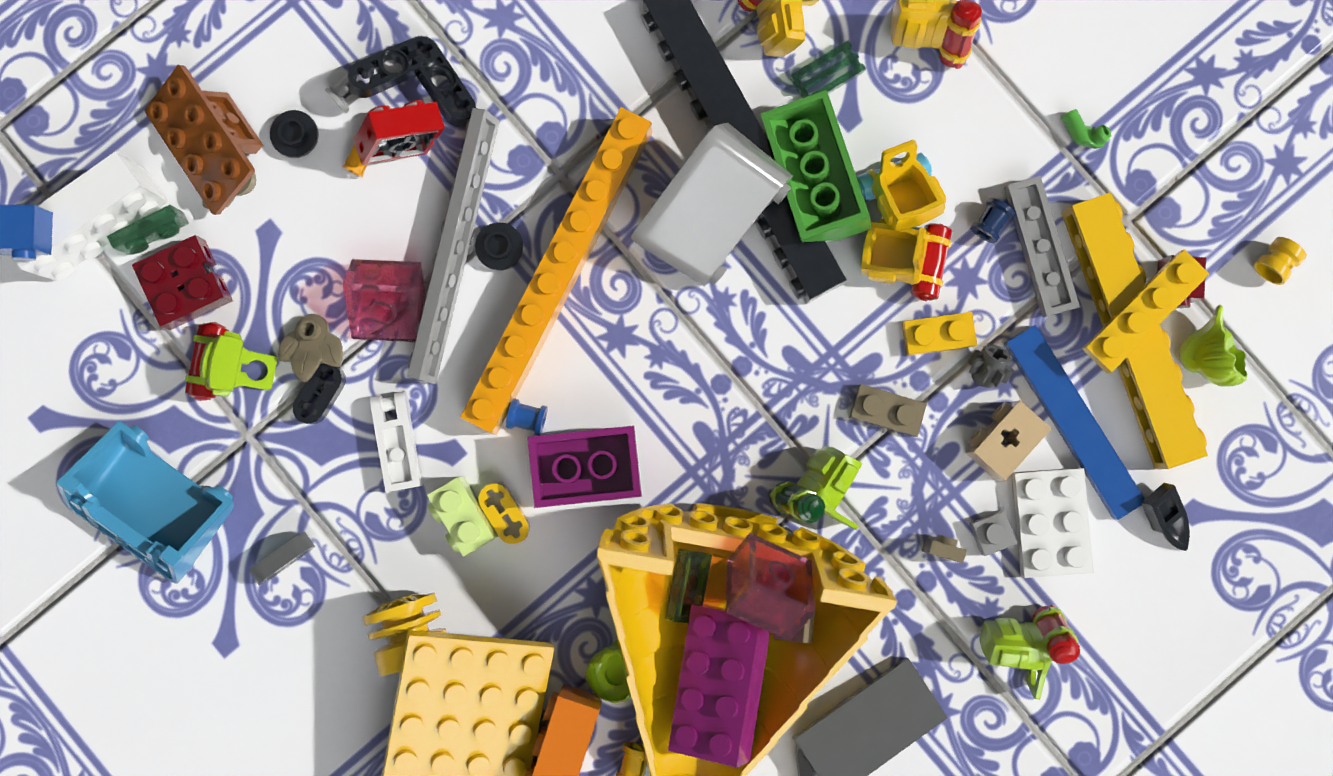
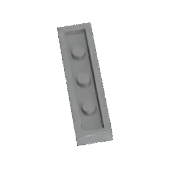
[1004,176,1080,318]

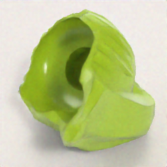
[1179,304,1248,387]
[585,639,631,703]

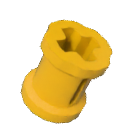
[616,742,647,776]

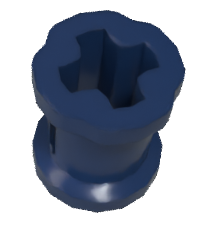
[970,198,1015,244]

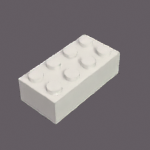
[11,151,168,281]

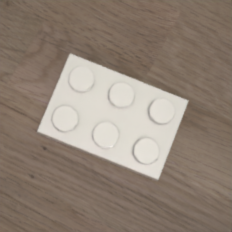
[1011,468,1094,578]

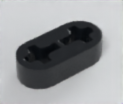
[292,363,346,424]

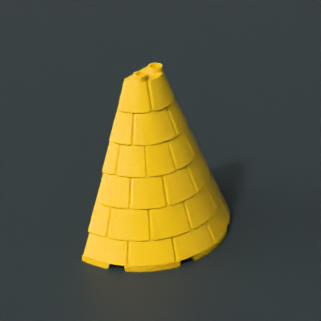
[597,503,897,776]

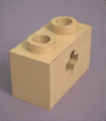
[965,400,1052,481]

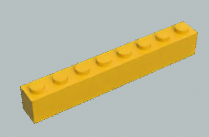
[1061,192,1208,470]

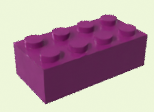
[668,604,772,768]

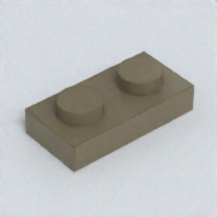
[849,384,927,437]

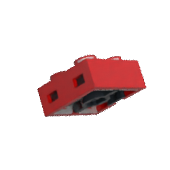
[354,100,445,165]

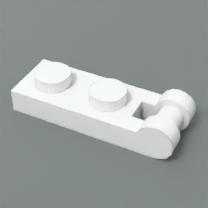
[370,391,423,493]

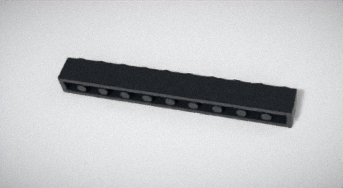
[640,0,847,304]

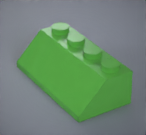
[760,90,872,242]

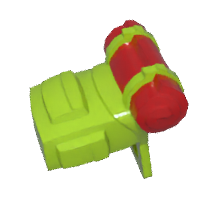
[185,322,277,401]
[979,604,1080,700]

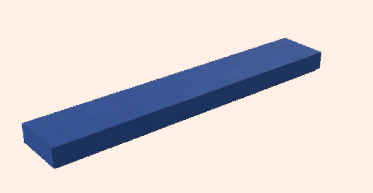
[1003,325,1145,520]

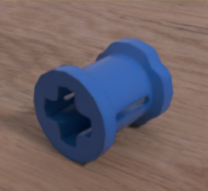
[506,398,548,436]

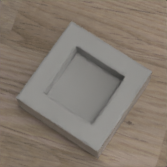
[969,511,1018,556]

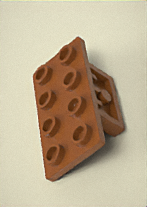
[145,65,263,215]

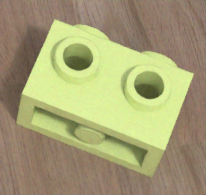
[427,477,499,557]

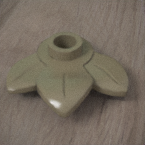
[278,314,343,383]

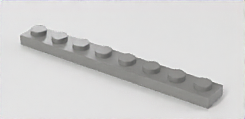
[407,108,500,384]

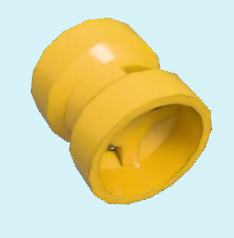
[1254,237,1307,285]

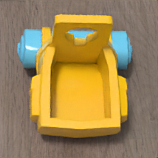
[856,140,946,231]

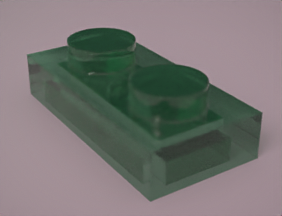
[107,205,189,255]

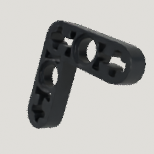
[346,36,476,127]

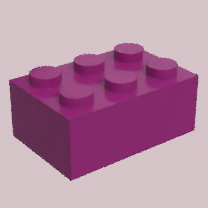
[527,426,642,508]

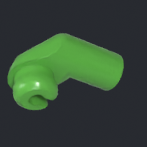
[1061,109,1111,149]

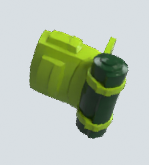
[768,446,863,530]

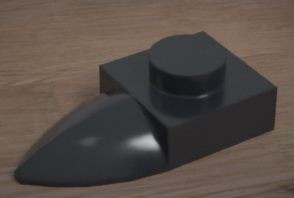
[1141,483,1190,551]

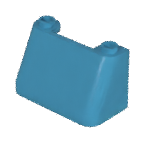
[56,420,234,584]

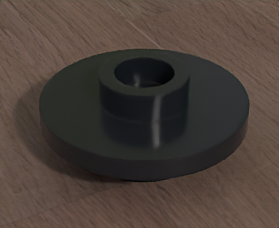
[270,110,319,158]
[475,222,523,271]

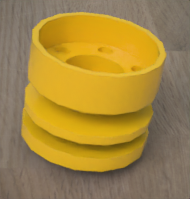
[362,593,447,676]

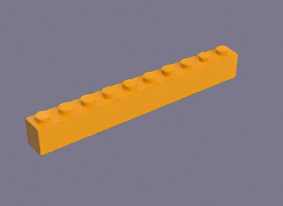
[460,107,652,435]

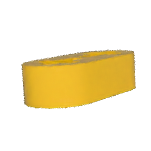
[479,483,530,544]

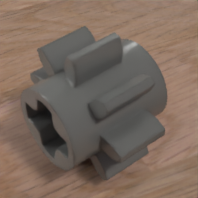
[968,345,1014,388]

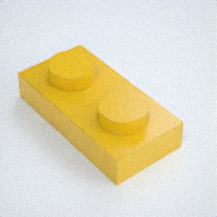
[902,312,977,356]

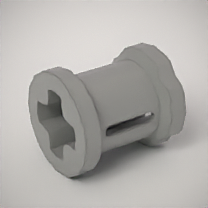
[325,70,362,114]

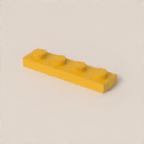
[1082,249,1209,374]

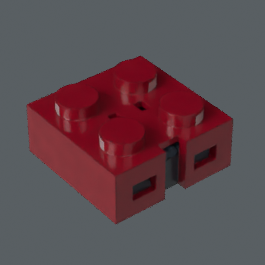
[132,235,233,330]

